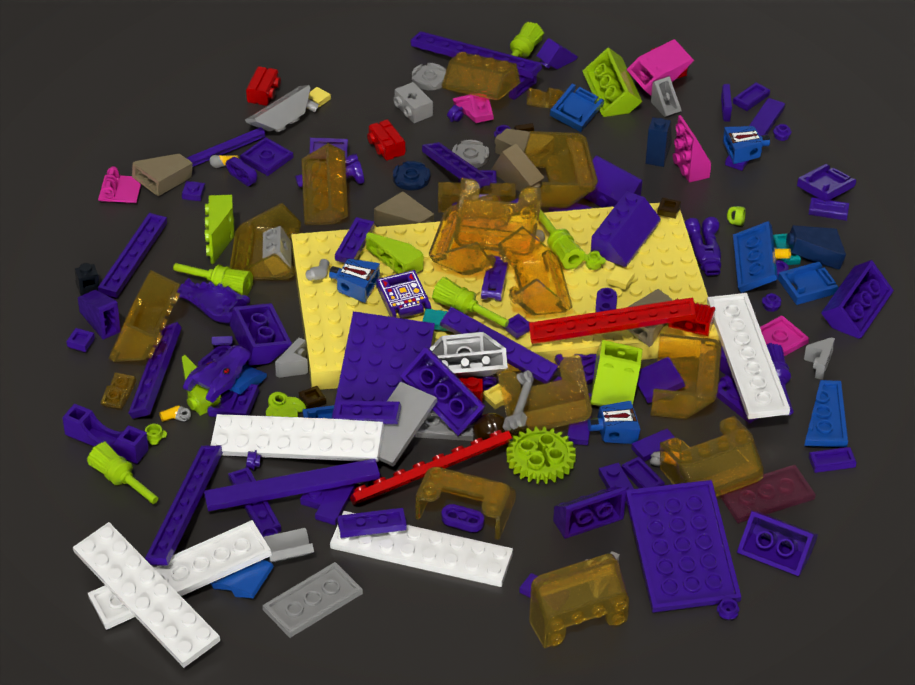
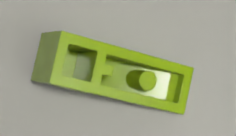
[366,232,424,274]
[182,355,221,416]

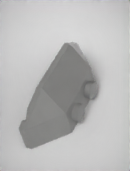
[245,85,311,132]
[430,332,508,378]

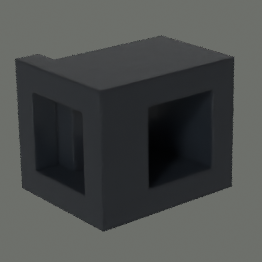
[75,263,99,296]

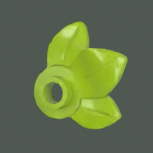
[266,392,306,417]

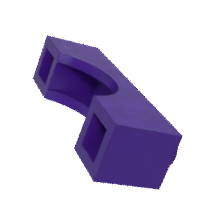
[63,403,149,464]

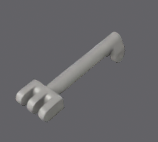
[503,370,534,431]

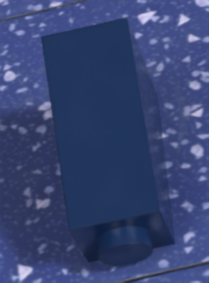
[645,117,672,167]
[786,225,846,269]

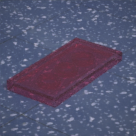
[718,465,816,523]

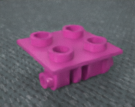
[98,166,141,203]

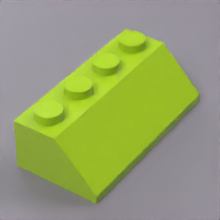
[583,47,642,117]

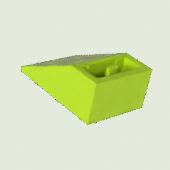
[205,195,234,264]
[590,340,643,406]

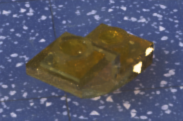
[527,87,565,108]
[101,372,136,409]

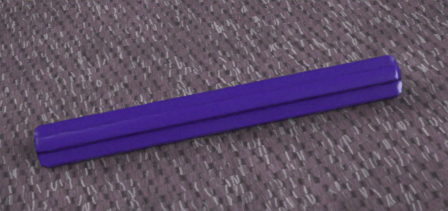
[186,127,265,167]

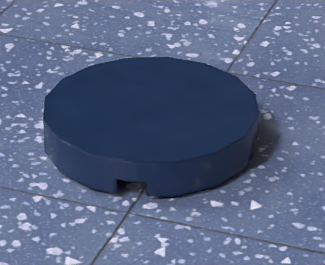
[393,161,430,190]

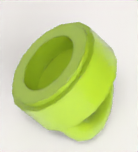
[727,206,746,226]

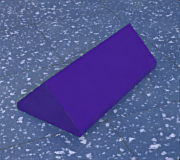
[400,346,486,436]

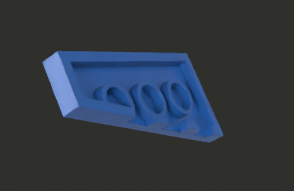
[804,380,848,447]

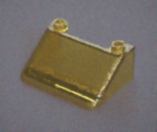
[230,203,301,280]

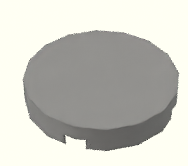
[412,63,448,90]
[452,140,489,168]

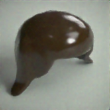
[473,413,514,440]

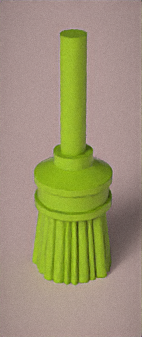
[499,22,544,75]
[535,209,585,270]
[173,263,253,296]
[432,277,509,328]
[87,442,159,504]

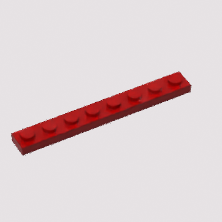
[529,297,696,344]
[350,430,512,506]

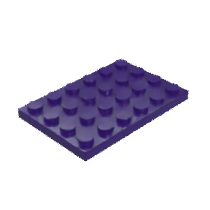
[332,311,435,435]
[626,480,741,612]

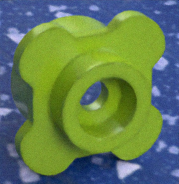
[584,251,606,270]
[145,424,167,445]

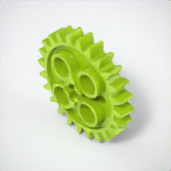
[506,426,576,484]

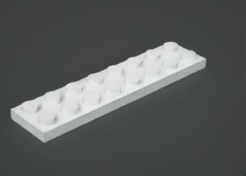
[707,293,790,419]
[210,414,384,462]
[330,511,513,587]
[88,520,272,630]
[73,522,220,668]

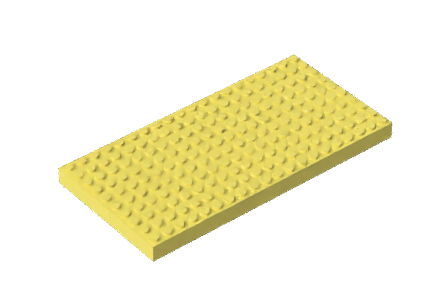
[291,203,720,390]

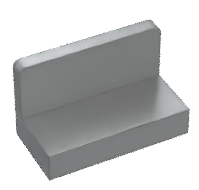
[263,528,314,563]

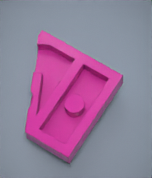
[453,91,494,123]

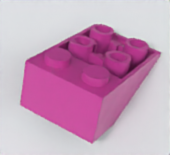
[626,39,694,95]
[673,115,711,182]

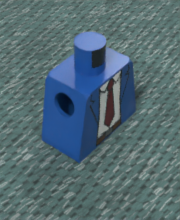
[723,126,770,164]
[329,259,380,303]
[588,401,640,444]

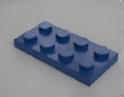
[733,221,778,293]

